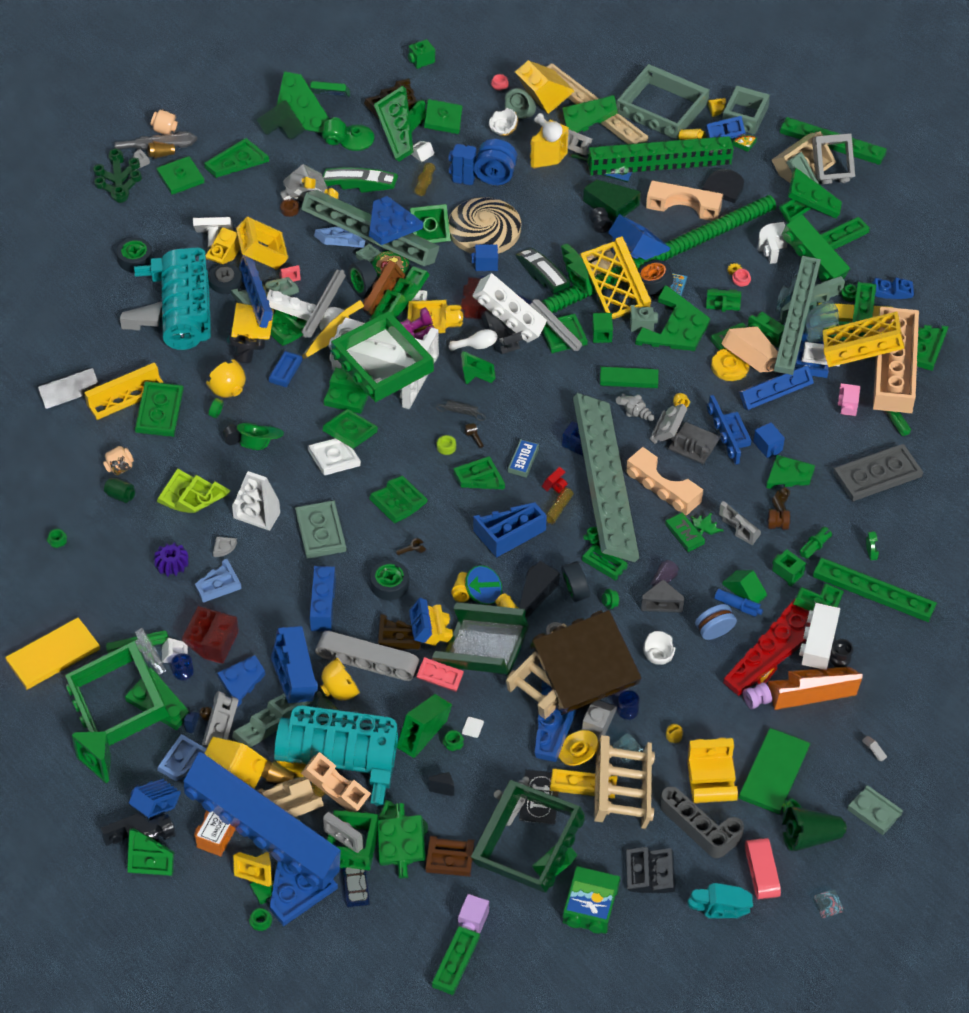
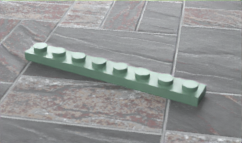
[774,256,821,375]

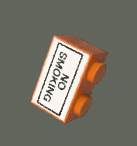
[194,811,236,857]

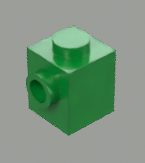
[407,39,435,69]

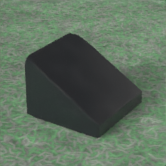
[429,772,454,796]

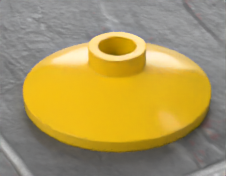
[559,730,599,766]

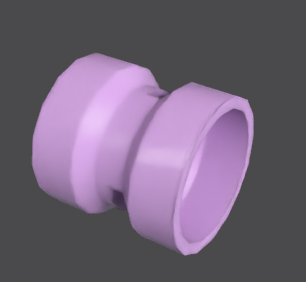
[743,682,772,710]

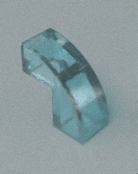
[806,300,839,343]

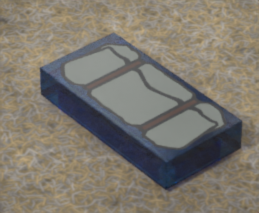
[343,867,370,907]

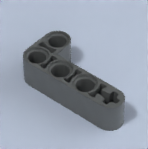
[660,787,744,858]

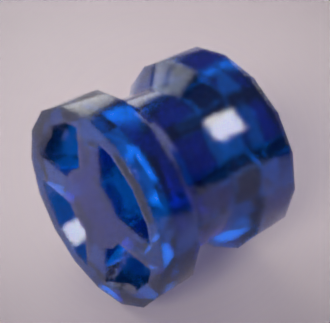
[171,653,194,680]

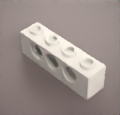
[472,273,547,343]

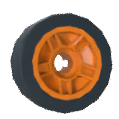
[638,260,674,294]

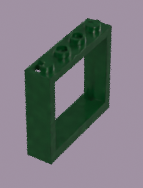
[471,780,585,893]

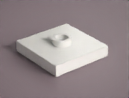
[308,439,361,475]

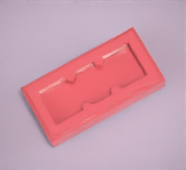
[417,657,464,692]

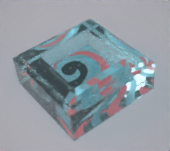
[813,889,844,918]

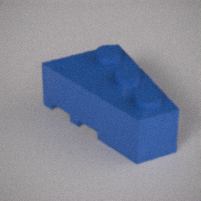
[473,502,547,558]
[271,626,318,703]

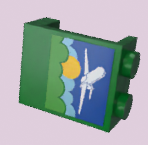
[563,866,620,934]

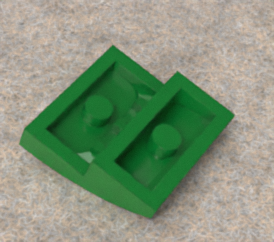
[270,310,307,346]
[370,476,428,524]

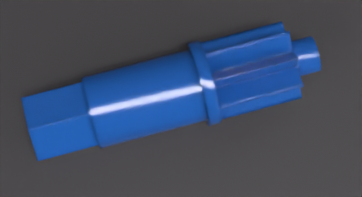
[714,589,763,617]

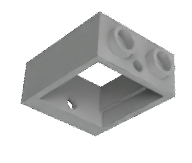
[812,134,855,184]

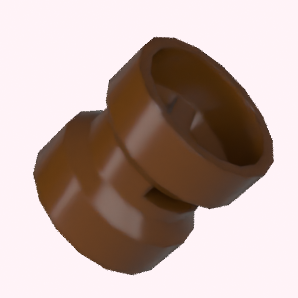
[768,509,790,530]

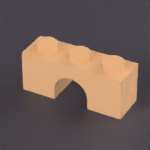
[301,752,371,812]

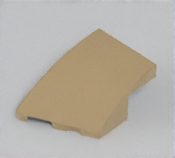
[256,777,324,817]

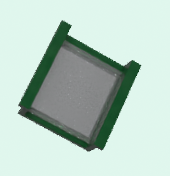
[432,602,529,676]

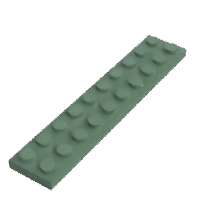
[573,393,640,562]

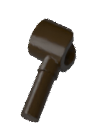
[465,423,484,448]
[396,538,426,555]

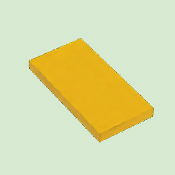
[5,617,100,690]

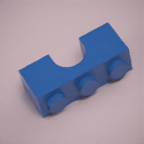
[310,566,336,632]

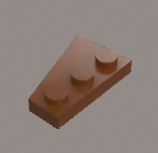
[362,260,406,316]

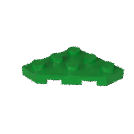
[273,71,329,134]

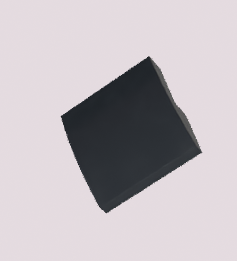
[626,847,675,893]

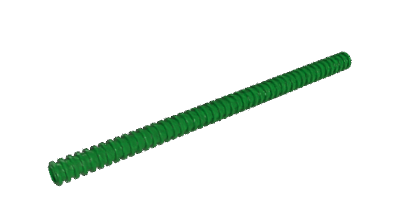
[542,195,776,313]

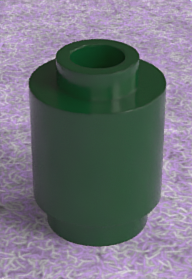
[104,478,135,503]

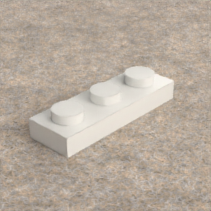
[267,290,316,321]

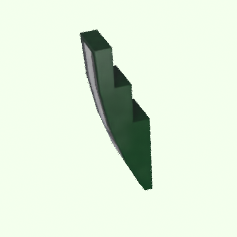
[516,248,570,294]

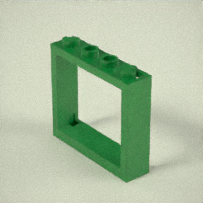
[330,311,434,402]
[65,641,170,746]

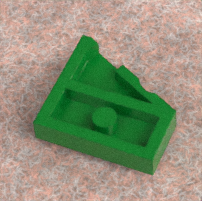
[766,455,815,489]
[453,456,505,490]
[127,828,174,876]

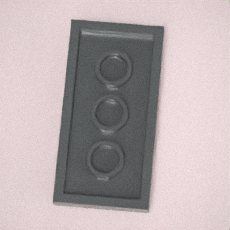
[833,444,923,502]

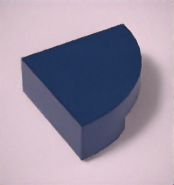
[184,711,199,734]

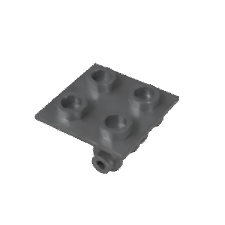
[668,422,721,464]

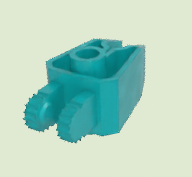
[687,883,753,918]

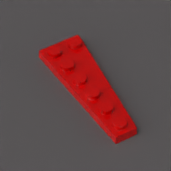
[724,598,811,696]

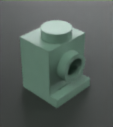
[630,305,658,332]

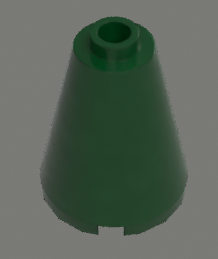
[782,806,847,851]

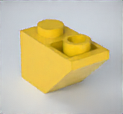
[206,227,241,264]

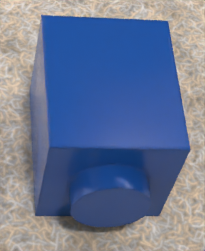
[472,244,498,271]
[753,423,785,458]

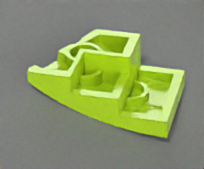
[157,468,231,513]

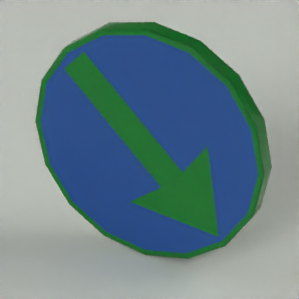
[465,565,502,605]

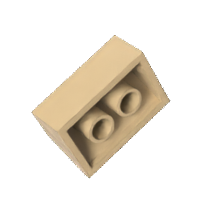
[772,131,836,183]

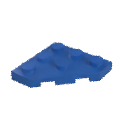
[369,196,424,245]
[270,861,338,927]

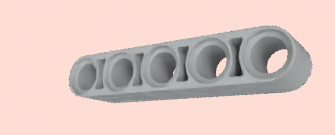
[315,631,419,681]

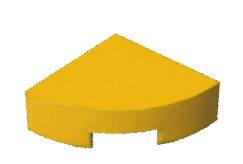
[708,98,726,117]

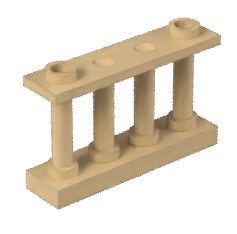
[506,623,567,720]
[594,735,655,829]

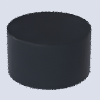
[222,425,241,445]

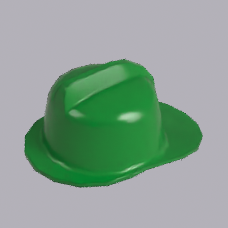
[237,423,284,450]

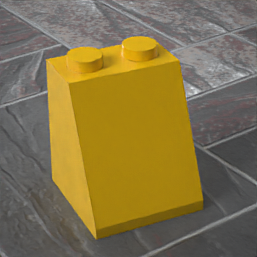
[515,60,575,114]

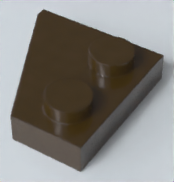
[378,614,421,650]

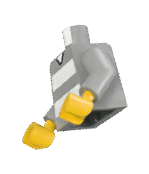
[281,164,338,201]

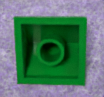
[410,204,450,243]
[72,731,111,783]

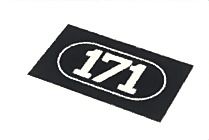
[519,769,559,824]

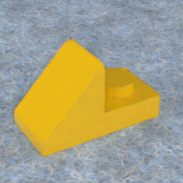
[233,852,272,887]

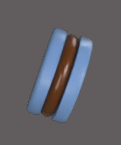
[695,604,737,640]

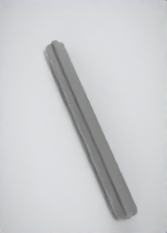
[302,269,346,338]

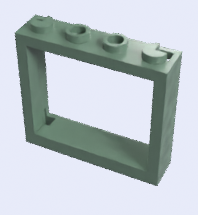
[617,64,709,139]

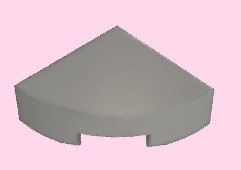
[133,149,150,170]
[213,537,237,557]
[862,736,887,762]

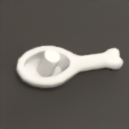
[534,113,562,142]
[449,329,498,351]

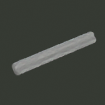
[530,299,582,351]

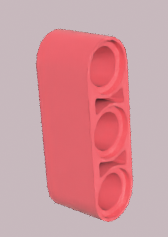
[745,838,781,899]

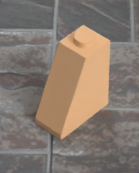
[721,327,778,373]

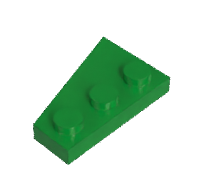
[563,95,618,133]
[204,138,269,178]

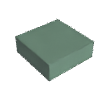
[356,244,381,264]

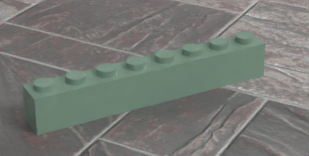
[301,190,439,266]

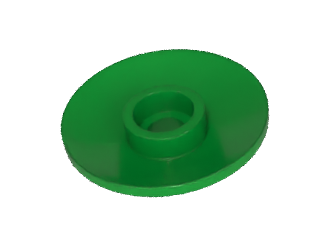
[340,125,374,151]

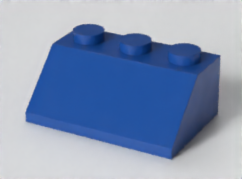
[608,214,671,260]

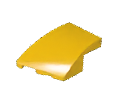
[231,303,274,340]

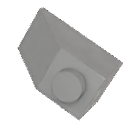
[582,700,617,740]

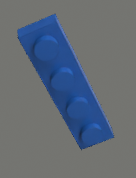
[739,365,814,410]

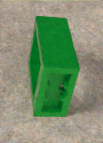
[327,810,378,870]

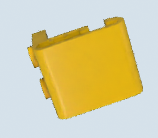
[204,737,268,789]
[687,737,738,803]

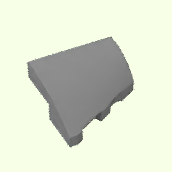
[120,302,162,330]
[719,501,761,545]

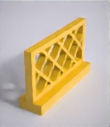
[580,236,651,319]
[822,311,905,367]

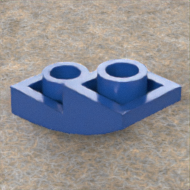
[872,278,914,299]

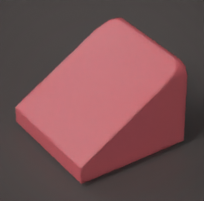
[279,265,300,282]

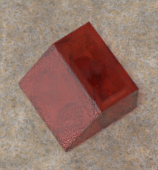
[182,606,239,664]

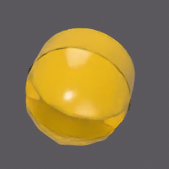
[673,393,690,408]
[666,724,683,743]

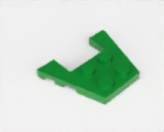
[635,285,710,351]

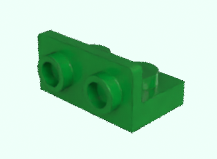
[748,312,785,348]

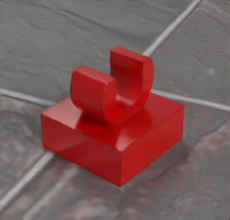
[542,467,568,493]

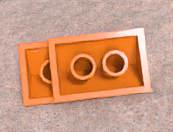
[768,667,862,710]

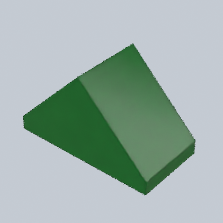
[722,570,767,604]

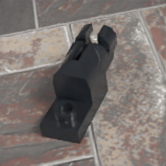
[101,813,176,846]

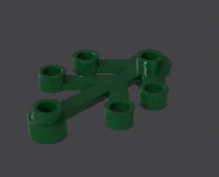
[93,148,142,203]

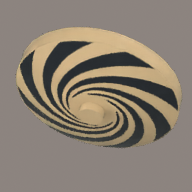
[448,198,521,254]

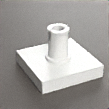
[193,217,233,248]

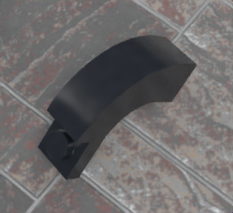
[480,310,523,354]

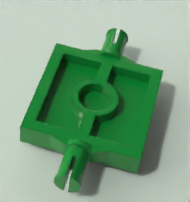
[378,803,425,879]

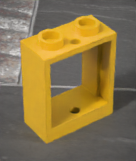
[236,216,288,270]

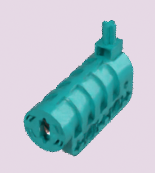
[134,248,211,350]
[274,706,398,806]

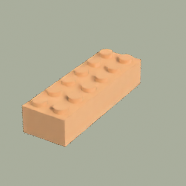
[873,307,919,413]

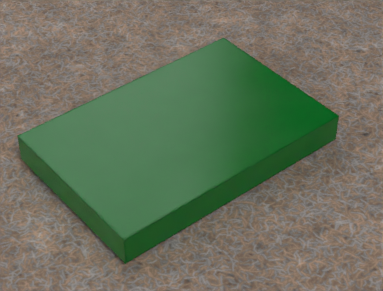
[135,381,184,437]

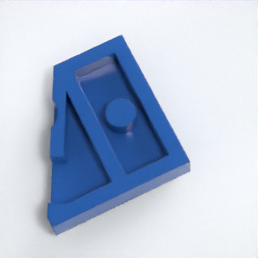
[218,655,265,706]

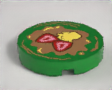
[373,251,409,279]

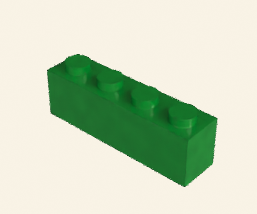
[781,215,850,282]

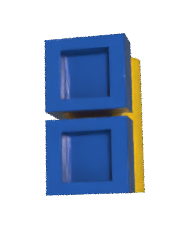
[409,598,453,646]

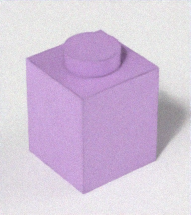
[458,894,489,934]

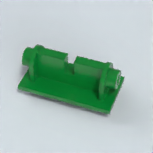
[409,100,426,133]

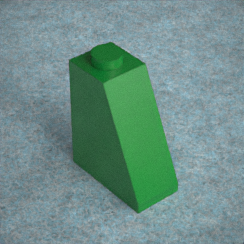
[397,694,452,758]

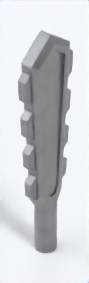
[115,131,197,150]

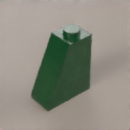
[583,179,641,222]

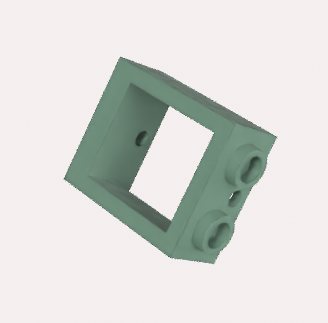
[722,86,770,135]

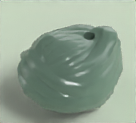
[505,88,536,119]

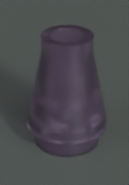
[651,560,679,587]

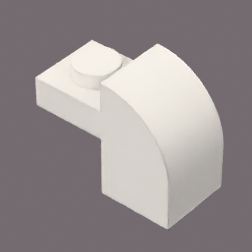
[758,222,787,264]

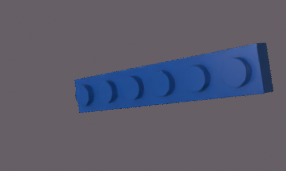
[239,255,273,328]

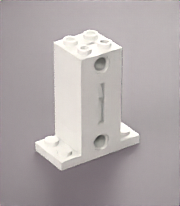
[329,318,439,409]

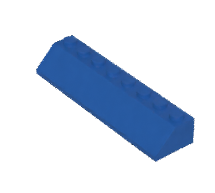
[184,751,341,890]

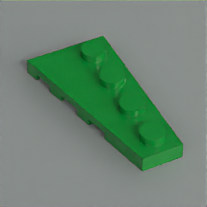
[374,86,414,162]

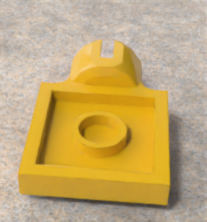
[408,300,463,333]

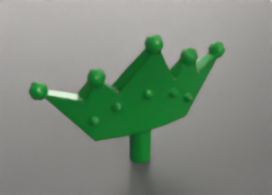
[691,513,724,535]

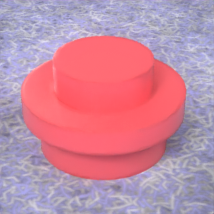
[491,74,509,90]
[732,269,751,287]

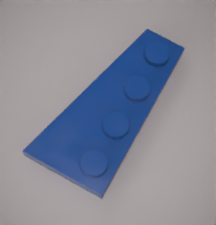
[535,681,577,762]

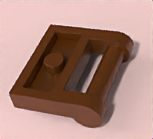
[426,836,475,877]

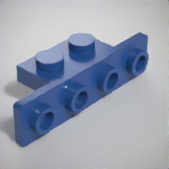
[707,395,751,465]

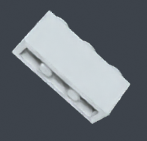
[799,603,840,670]

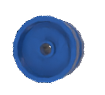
[474,139,517,185]

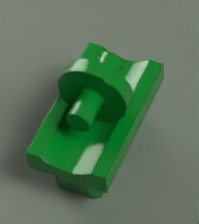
[706,288,742,312]

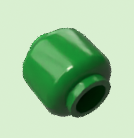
[322,117,347,145]

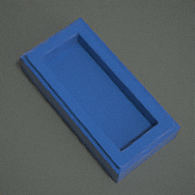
[269,351,302,388]

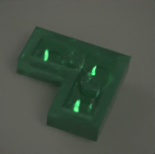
[257,100,306,140]

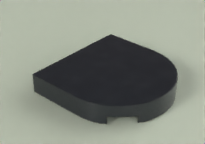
[702,169,744,203]

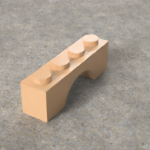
[646,181,723,221]
[626,447,703,516]

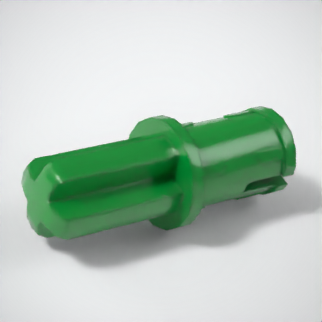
[799,527,832,559]

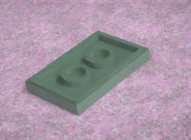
[295,500,347,559]

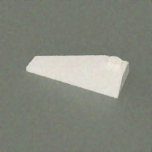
[232,471,280,531]

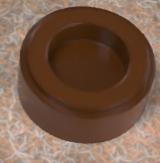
[280,199,299,217]

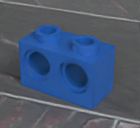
[705,116,745,138]

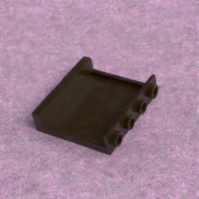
[530,610,642,715]

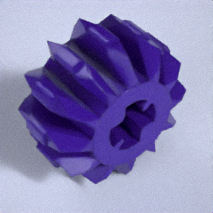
[154,542,189,577]

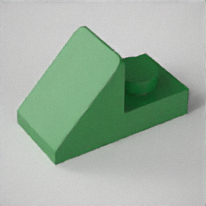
[461,351,496,384]

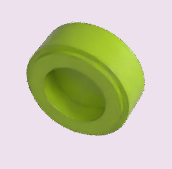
[437,435,456,455]

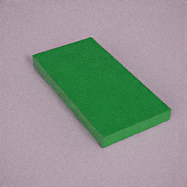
[739,728,810,815]

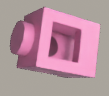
[838,384,860,416]

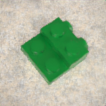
[324,367,373,414]

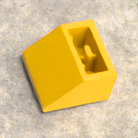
[530,120,569,168]

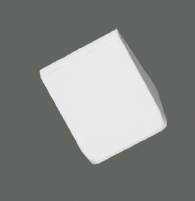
[411,141,434,162]
[162,638,188,663]

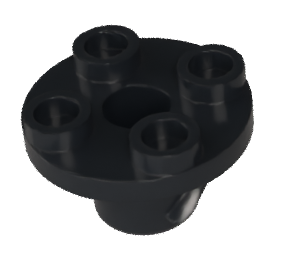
[227,333,265,364]

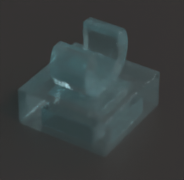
[612,734,643,764]

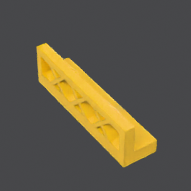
[84,362,164,420]

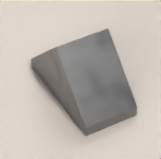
[641,580,684,612]

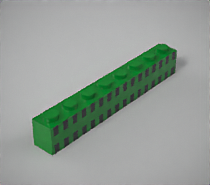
[588,136,734,176]

